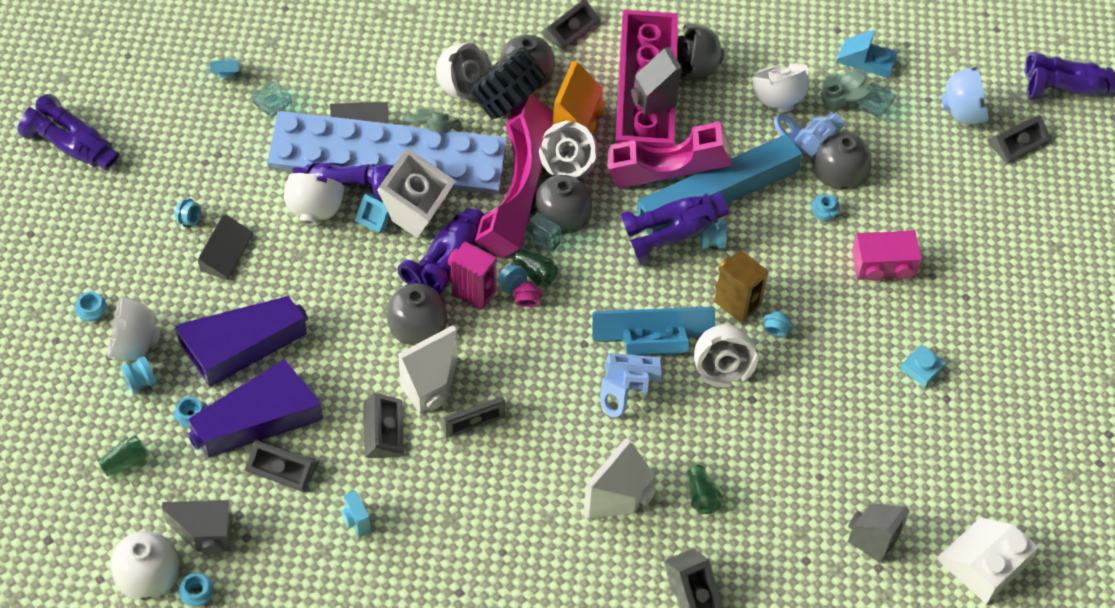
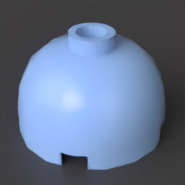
[941,67,988,125]

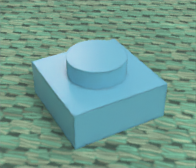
[209,58,241,78]
[355,193,390,233]
[901,344,946,387]
[341,490,371,537]

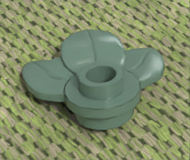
[821,71,872,109]
[402,109,459,132]

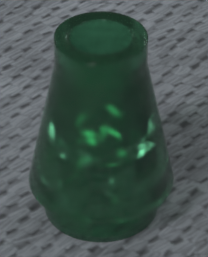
[513,248,558,286]
[97,434,149,477]
[687,465,722,515]

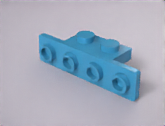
[592,307,715,356]

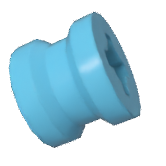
[699,219,727,249]
[120,355,157,395]

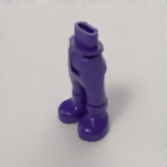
[1024,52,1115,99]
[18,94,120,170]
[292,163,394,200]
[620,192,729,266]
[397,208,484,293]

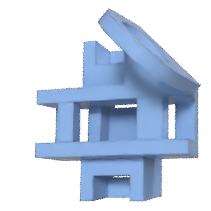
[774,112,845,157]
[600,353,662,417]

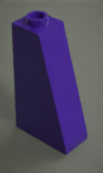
[175,296,308,387]
[187,359,323,457]

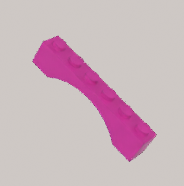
[475,95,554,259]

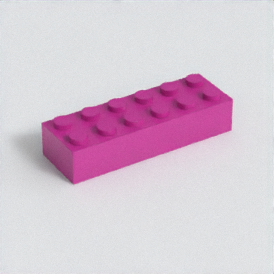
[615,10,678,148]

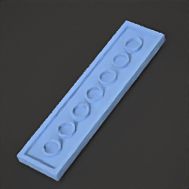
[267,111,507,195]

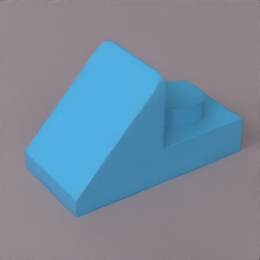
[836,30,898,78]

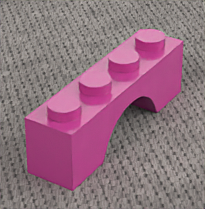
[608,121,732,189]

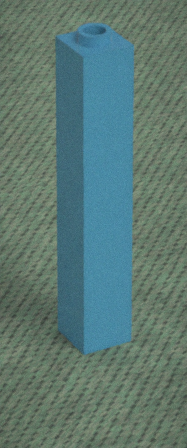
[636,134,802,235]

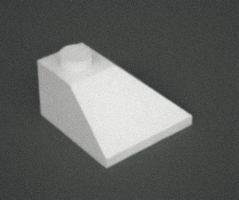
[399,325,457,414]
[583,438,656,518]

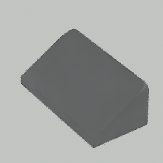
[540,0,601,50]
[330,101,389,124]
[987,115,1052,163]
[198,214,253,280]
[363,392,404,458]
[439,397,505,438]
[244,440,319,492]

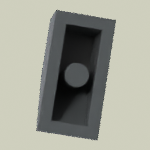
[631,47,681,115]
[161,500,233,555]
[847,503,910,563]
[664,548,723,608]

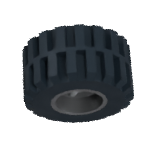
[470,47,547,119]

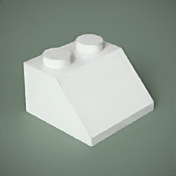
[377,148,456,238]
[937,518,1039,605]

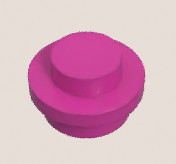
[512,283,543,307]

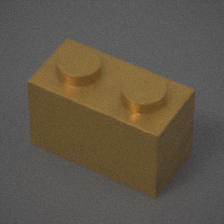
[714,250,769,323]

